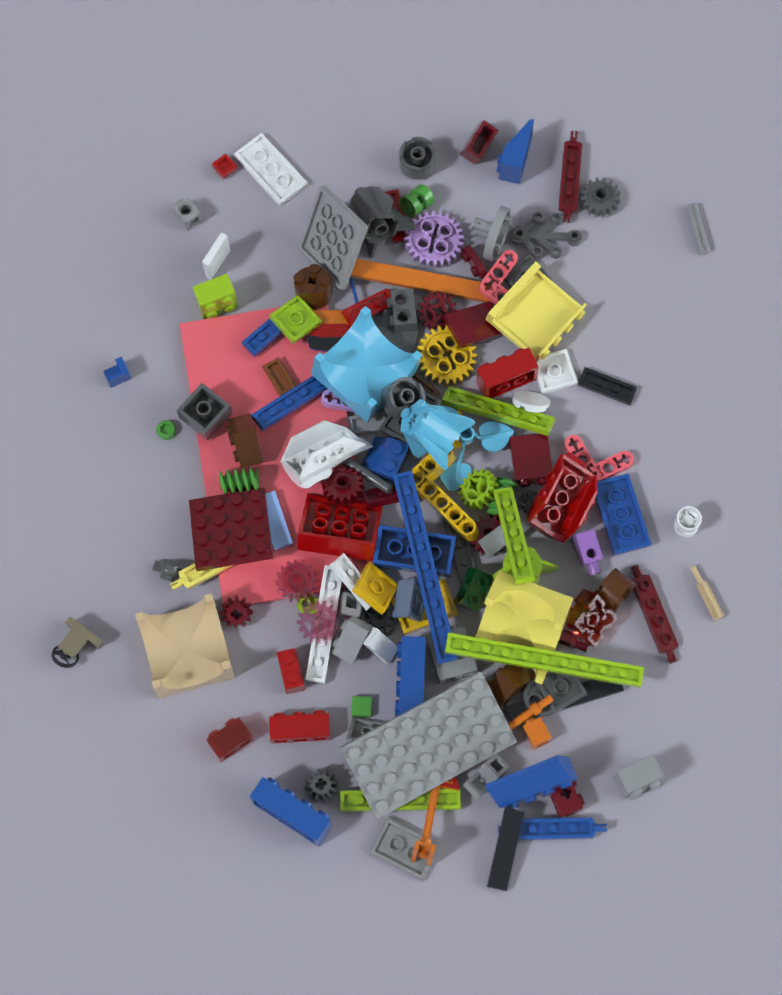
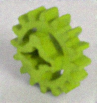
[458,468,499,510]

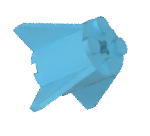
[401,399,475,470]

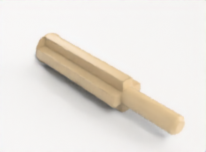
[690,566,724,621]

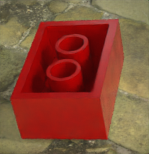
[476,347,539,399]

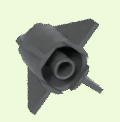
[349,187,415,258]

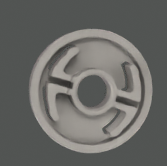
[472,205,513,262]

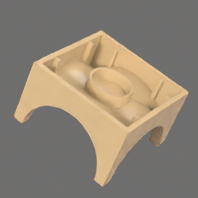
[135,593,235,699]

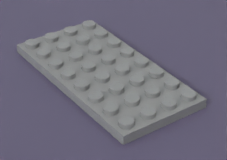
[339,671,517,819]

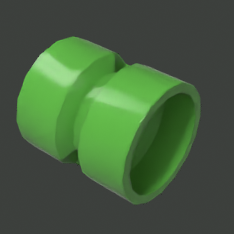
[399,184,434,218]

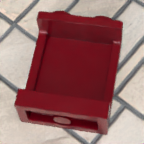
[509,434,552,487]

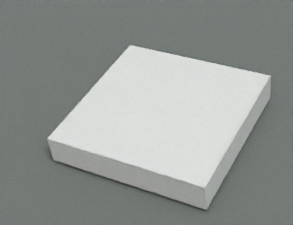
[202,233,230,280]
[537,349,578,394]

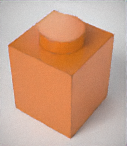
[522,717,552,751]

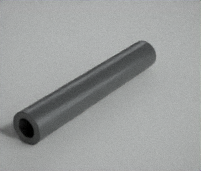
[342,457,393,494]

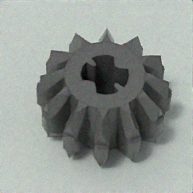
[304,769,338,803]

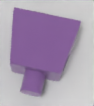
[571,529,603,576]

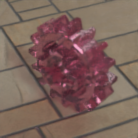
[297,600,340,644]

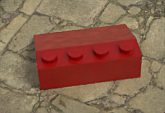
[297,493,383,561]

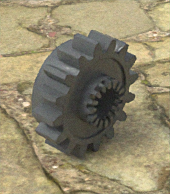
[580,177,621,217]

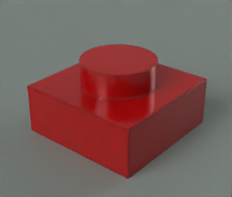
[212,153,238,180]

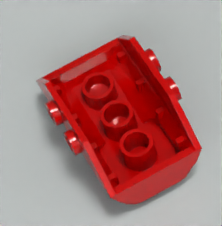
[526,451,598,543]

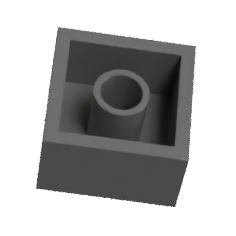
[177,383,232,441]

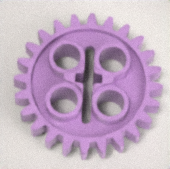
[404,210,464,269]

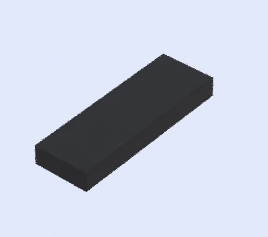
[578,367,638,406]

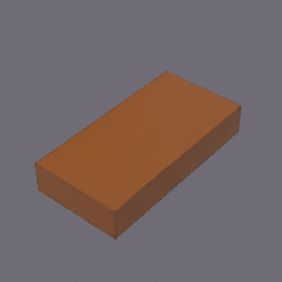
[262,357,296,396]

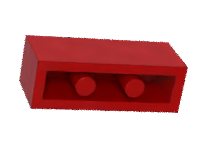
[269,710,331,744]

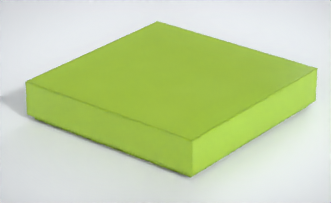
[269,295,322,344]

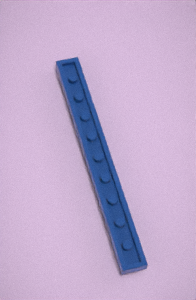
[393,470,458,665]

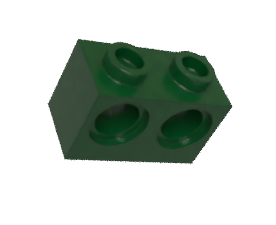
[453,567,493,612]

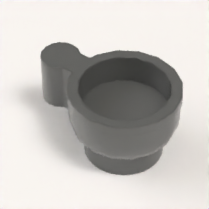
[152,560,182,582]

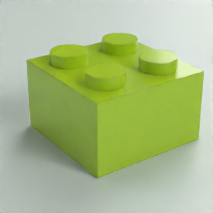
[192,274,238,319]

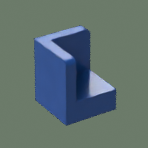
[104,356,131,388]

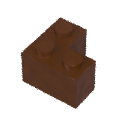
[226,413,263,468]
[487,664,536,709]

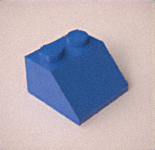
[362,437,410,485]

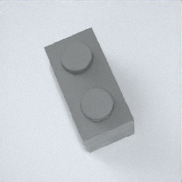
[332,616,373,665]

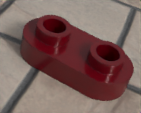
[461,245,487,279]

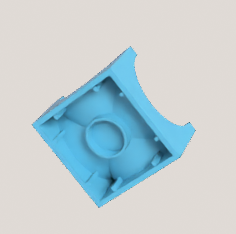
[311,306,423,423]

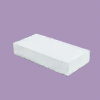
[363,627,398,664]

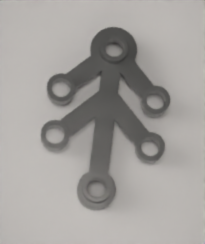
[510,212,582,259]

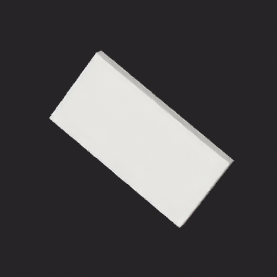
[234,133,308,207]

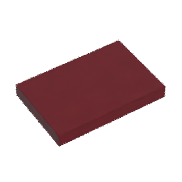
[443,301,504,349]

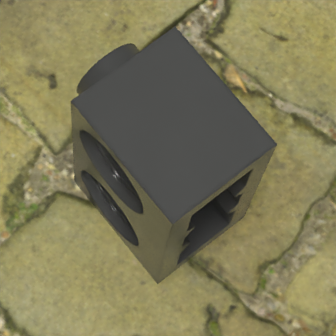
[387,289,417,332]

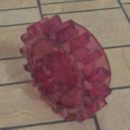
[275,559,319,603]

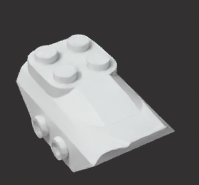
[281,420,373,488]

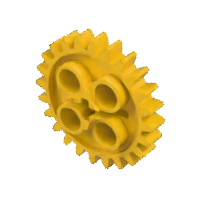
[417,325,477,386]

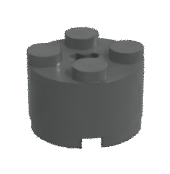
[399,137,436,180]
[381,377,425,418]

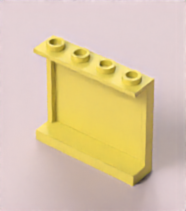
[485,261,587,362]

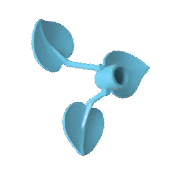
[440,406,514,491]

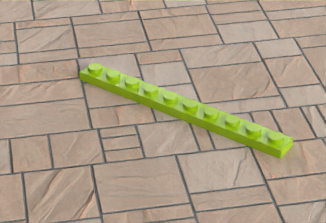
[445,632,644,688]

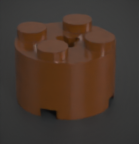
[294,264,332,309]
[591,568,636,614]

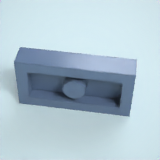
[392,578,425,622]

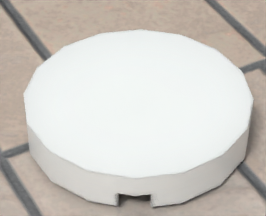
[512,391,550,413]

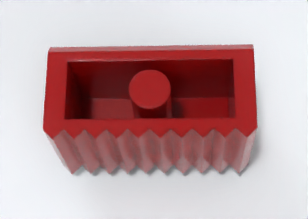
[277,648,305,694]

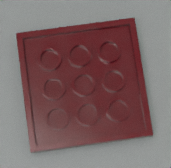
[189,488,273,571]

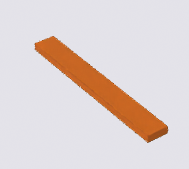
[350,259,492,303]

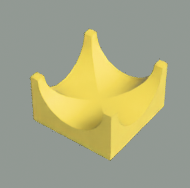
[475,571,574,684]

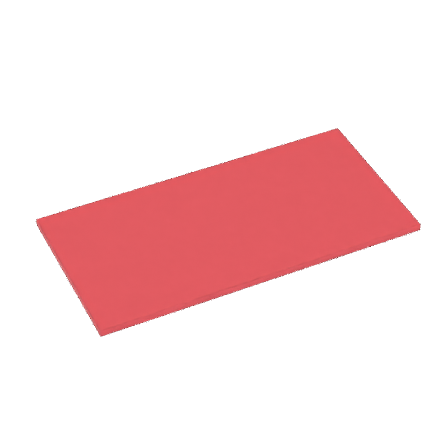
[179,305,373,605]

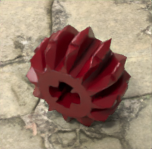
[220,595,253,629]

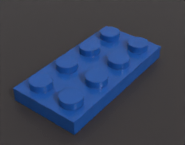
[595,473,651,556]

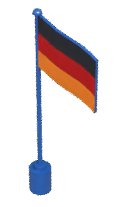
[306,277,359,352]

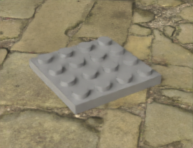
[298,185,368,290]

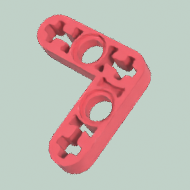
[479,250,518,305]
[564,435,634,481]

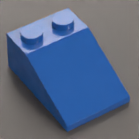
[496,119,534,184]

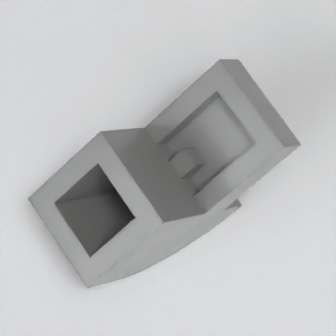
[463,754,510,799]

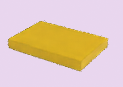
[391,579,459,635]

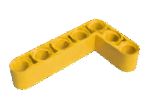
[412,449,479,541]

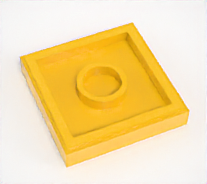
[352,561,398,615]

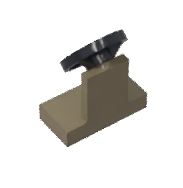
[51,616,103,668]

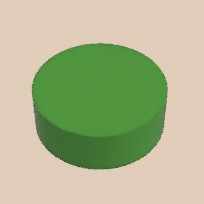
[157,420,176,440]

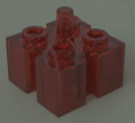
[565,589,618,648]

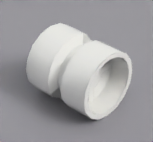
[674,506,702,538]

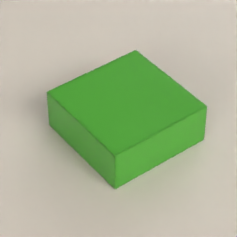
[351,696,372,718]

